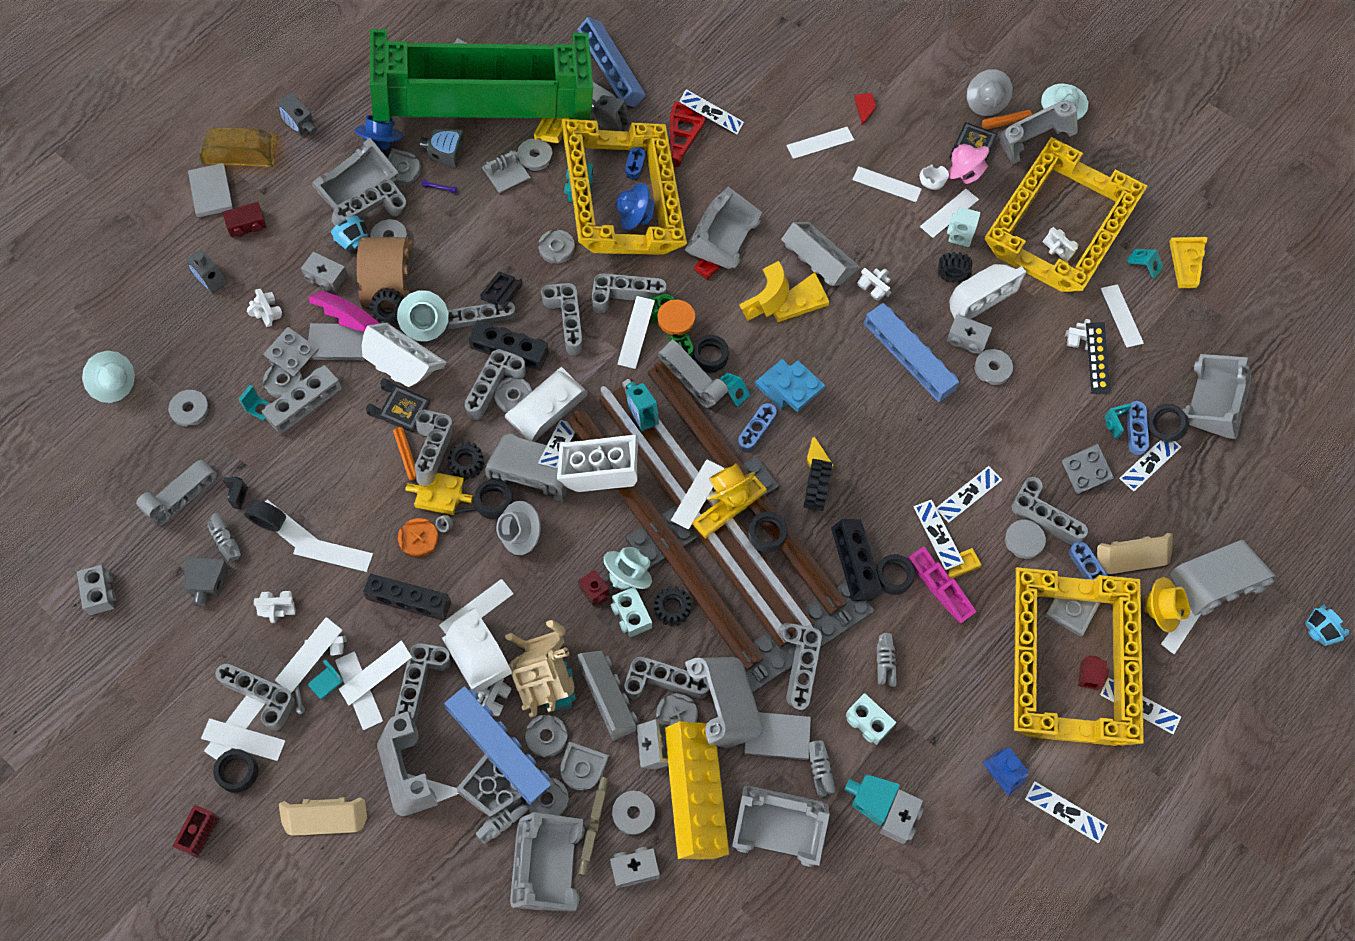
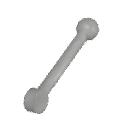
[295,685,305,714]

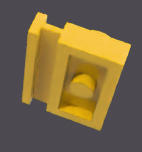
[534,117,570,143]

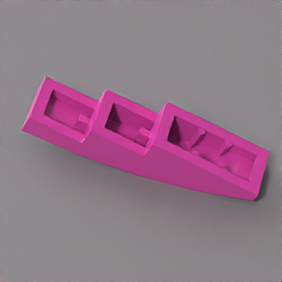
[309,291,380,332]
[907,546,977,623]

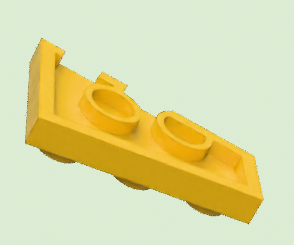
[1169,237,1207,288]
[773,272,829,322]

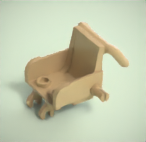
[505,620,575,717]

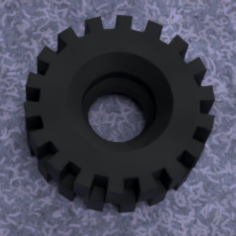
[803,459,832,511]

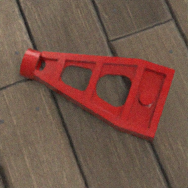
[670,101,707,167]

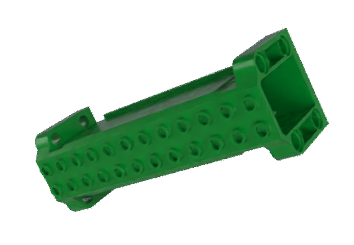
[370,29,593,122]

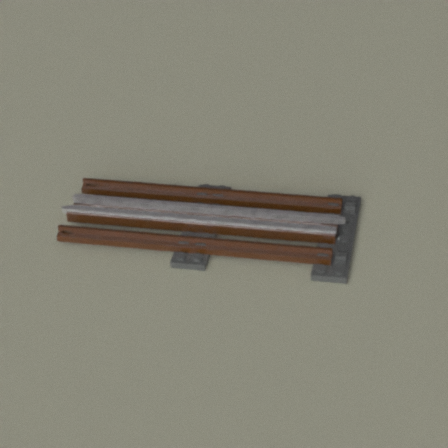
[567,362,875,693]

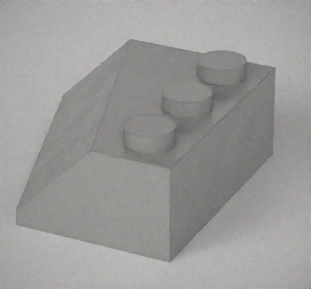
[457,754,540,817]

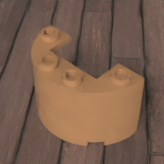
[357,237,413,309]

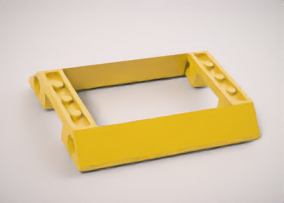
[561,119,687,255]
[984,137,1147,292]
[1014,567,1144,746]

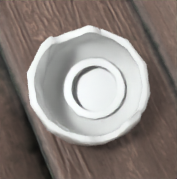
[919,165,949,190]

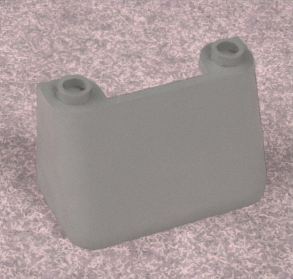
[999,100,1078,165]
[312,138,399,216]
[685,186,762,269]
[1182,354,1251,439]
[485,433,568,503]
[685,657,763,749]
[732,786,830,867]
[510,812,585,911]

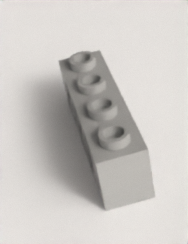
[262,365,342,435]

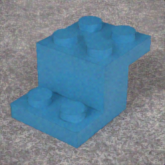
[755,359,825,412]

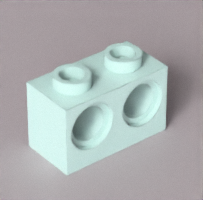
[947,207,980,247]
[611,587,652,638]
[845,693,896,745]

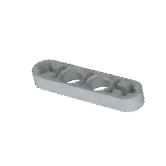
[446,302,516,329]

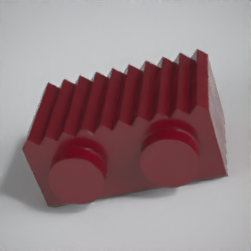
[222,202,267,238]
[172,805,219,858]

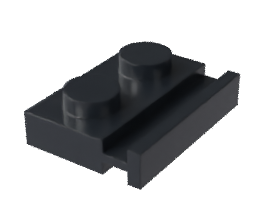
[480,271,523,308]

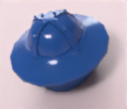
[355,115,404,152]
[615,183,654,230]

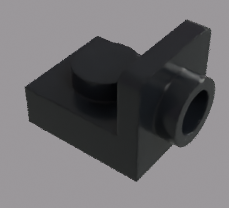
[223,476,248,510]

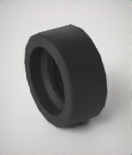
[693,335,729,373]
[1148,404,1189,442]
[474,479,513,519]
[244,499,286,532]
[748,512,788,553]
[876,554,915,595]
[213,749,258,793]

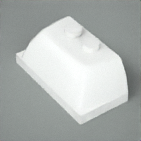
[949,264,1026,319]
[362,323,447,387]
[505,367,588,442]
[557,435,638,492]
[442,608,512,693]

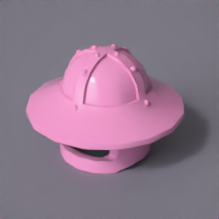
[948,144,989,184]

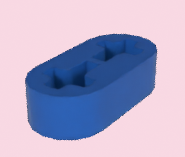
[625,147,645,180]

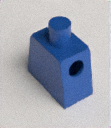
[982,747,1029,796]

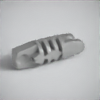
[207,512,241,562]
[877,633,897,687]
[809,741,835,798]
[476,798,529,844]

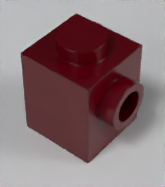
[578,570,610,606]
[1078,656,1109,690]

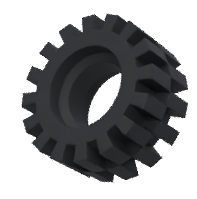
[938,252,973,283]
[369,288,404,325]
[447,441,484,480]
[654,586,691,626]

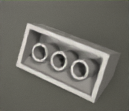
[781,222,861,286]
[578,651,638,741]

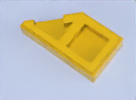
[806,437,834,468]
[948,548,982,579]

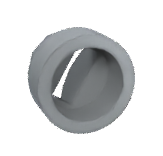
[436,515,454,532]

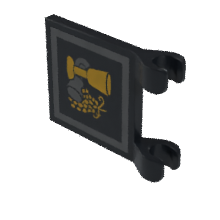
[949,122,998,162]
[366,378,430,433]

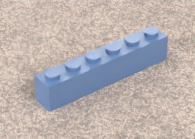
[577,17,646,107]
[864,303,959,402]
[444,686,551,805]

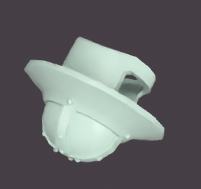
[1041,83,1088,120]
[397,290,449,341]
[82,351,135,403]
[604,547,652,590]

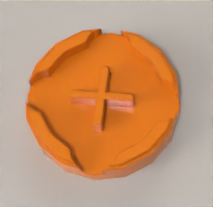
[658,300,695,335]
[398,518,439,558]

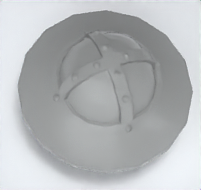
[966,69,1013,116]
[496,501,541,555]

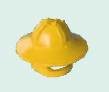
[707,463,756,507]
[1144,577,1191,633]

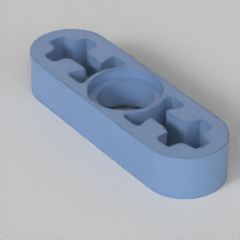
[1126,401,1149,455]
[738,403,777,452]
[1069,541,1108,580]

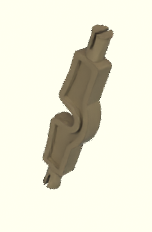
[578,777,609,877]

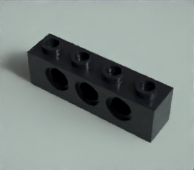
[468,320,549,371]
[831,519,883,601]
[363,573,451,621]

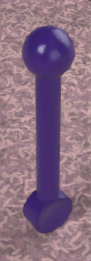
[422,180,457,194]

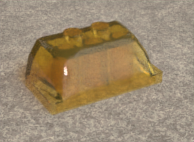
[199,127,278,167]

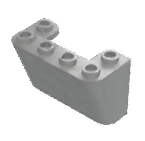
[1170,540,1276,616]
[377,711,438,816]

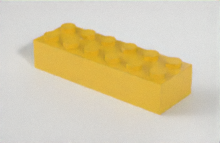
[665,721,729,859]

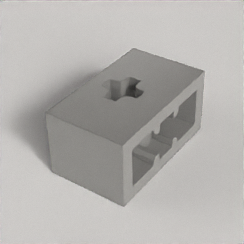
[301,252,348,293]
[946,314,992,354]
[637,719,670,770]
[880,790,924,844]
[610,847,659,889]

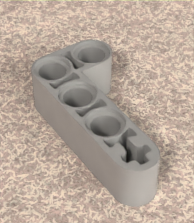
[331,179,406,226]
[592,273,666,313]
[541,283,583,356]
[658,340,728,408]
[465,349,526,420]
[415,410,453,486]
[136,460,217,526]
[1011,477,1088,545]
[778,623,822,710]
[395,644,452,723]
[625,657,710,700]
[215,664,296,731]

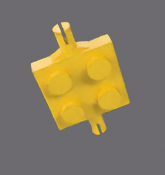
[406,473,474,515]

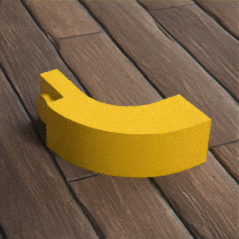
[739,261,789,321]

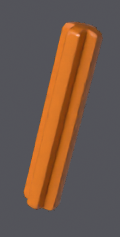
[982,110,1032,130]
[393,427,416,480]

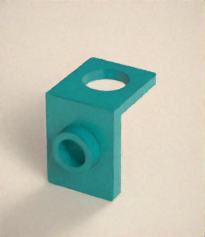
[1127,249,1163,278]
[720,373,750,407]
[238,385,269,421]
[1104,403,1132,439]
[308,660,343,700]

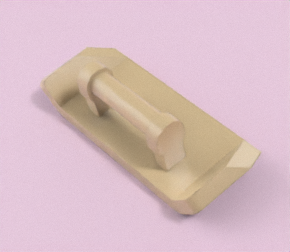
[1097,533,1173,574]
[279,797,367,835]

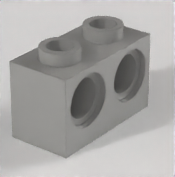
[77,565,116,615]

